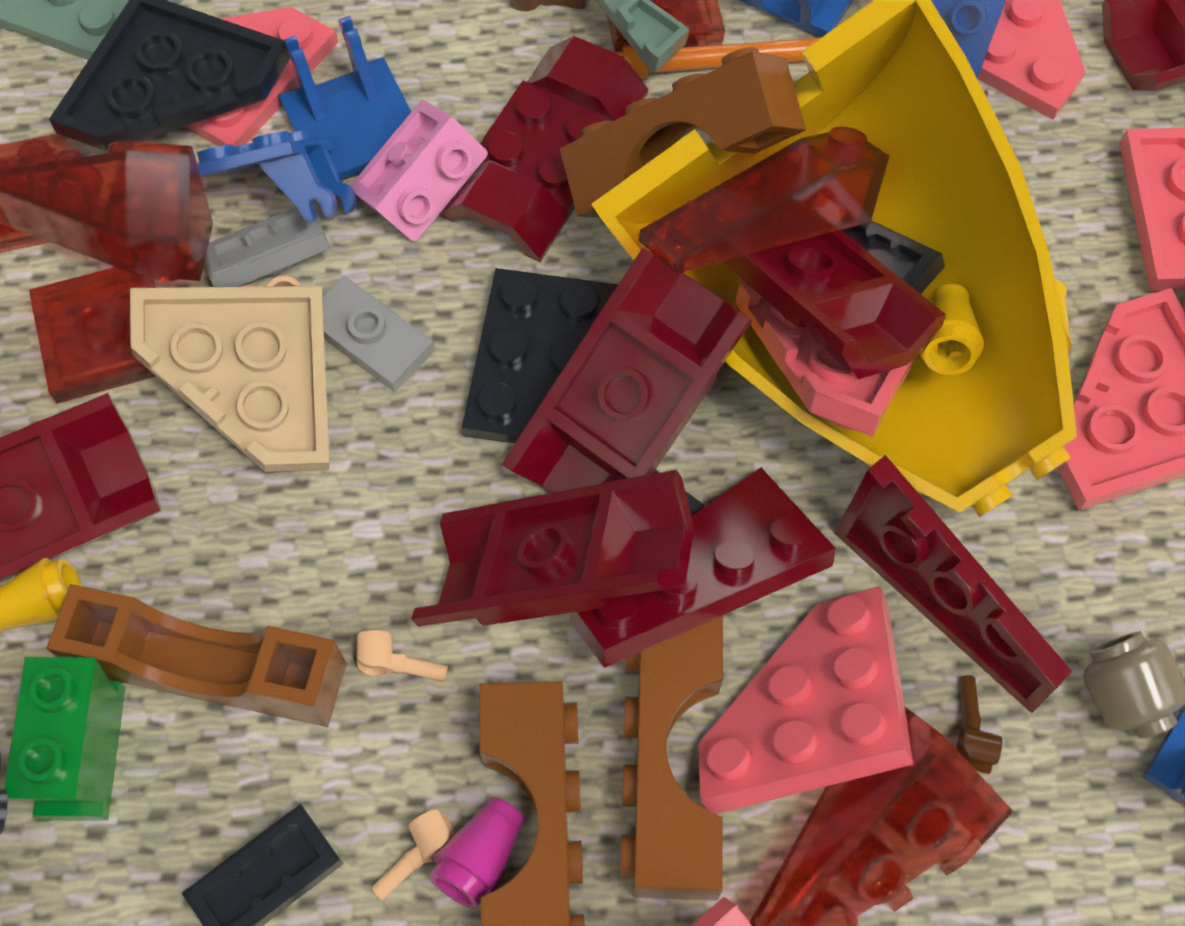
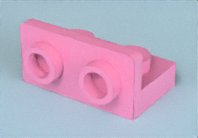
[350,99,488,241]

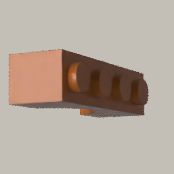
[560,47,806,217]
[46,584,347,727]
[620,615,723,901]
[479,681,585,926]

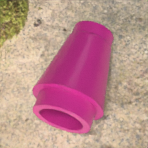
[430,797,525,909]

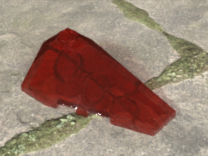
[638,126,889,274]
[0,141,213,282]
[749,706,1014,926]

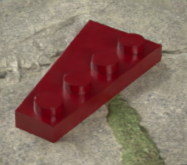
[834,455,1073,714]
[570,467,836,668]

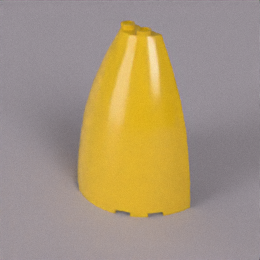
[591,0,1077,517]

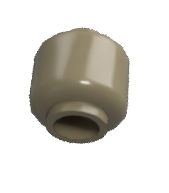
[1083,631,1185,738]

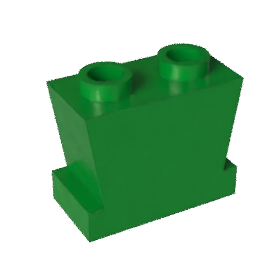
[4,657,126,821]

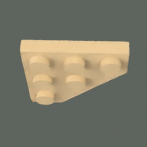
[130,286,329,472]

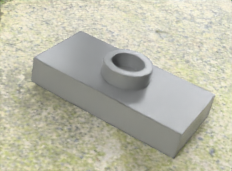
[202,207,330,287]
[322,275,435,392]

